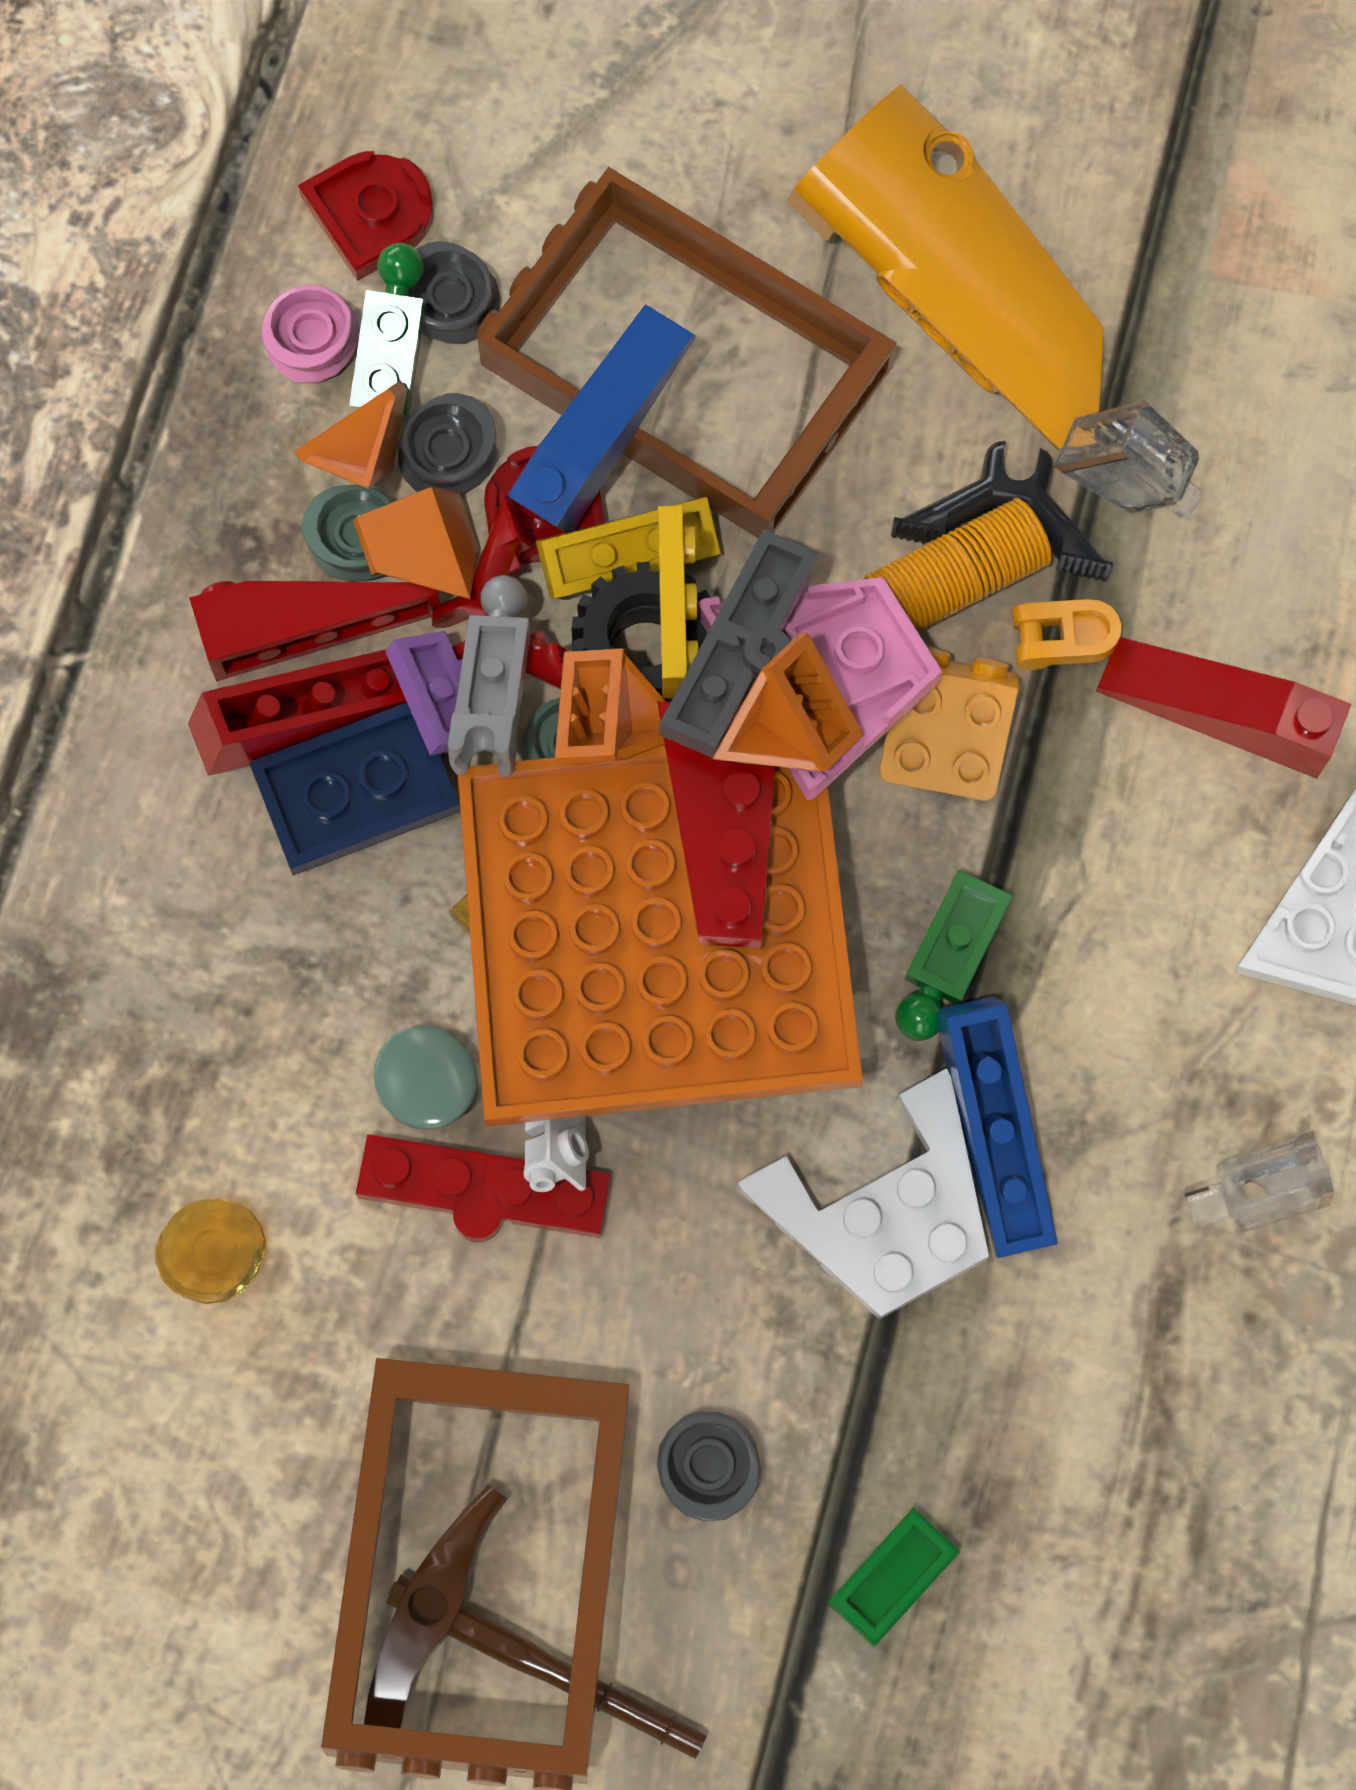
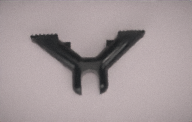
[891,441,1113,582]

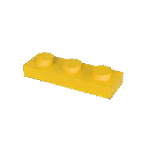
[536,497,721,599]
[658,506,698,698]

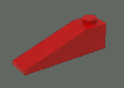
[189,581,440,682]
[1096,637,1352,779]
[188,649,407,776]

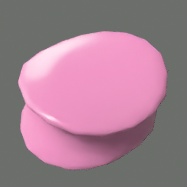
[262,284,360,383]

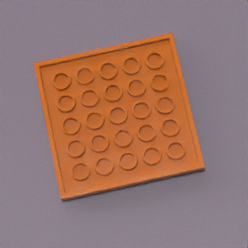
[458,746,863,1126]

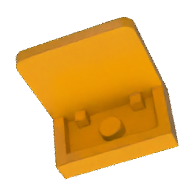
[879,647,1018,801]

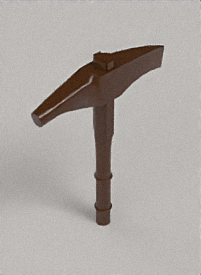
[364,1484,707,1759]

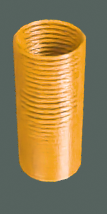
[864,498,1052,631]

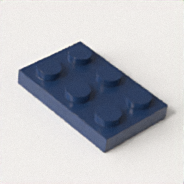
[249,703,461,876]

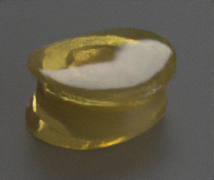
[155,1199,266,1304]

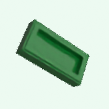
[827,1507,961,1648]

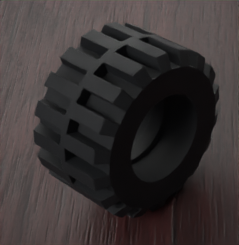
[571,562,711,702]

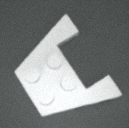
[737,1068,989,1320]

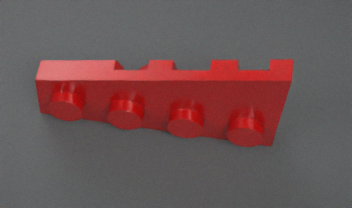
[657,701,776,949]

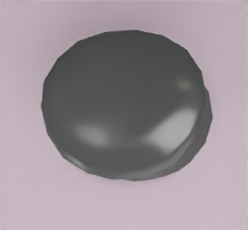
[408,241,500,344]
[398,393,496,494]
[657,1412,761,1521]

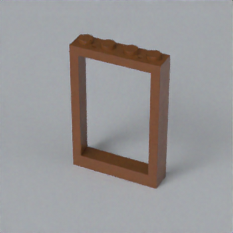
[476,167,897,538]
[321,1358,629,1790]

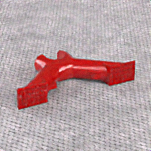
[431,491,569,690]

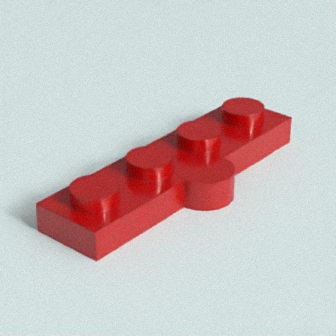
[355,1134,611,1243]

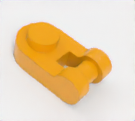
[1011,599,1122,670]

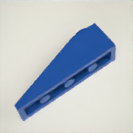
[507,304,696,533]
[937,996,1058,1258]

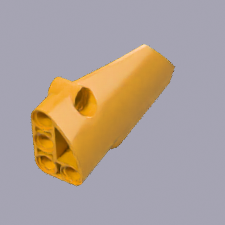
[787,84,1103,450]

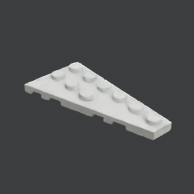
[1234,789,1356,1006]

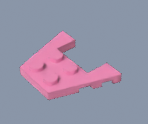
[697,577,942,801]

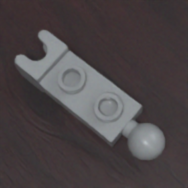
[448,575,531,777]

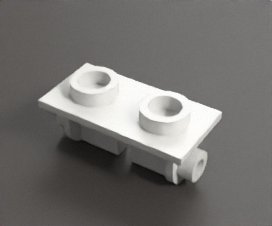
[524,1116,589,1192]

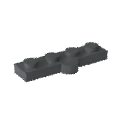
[659,530,818,758]

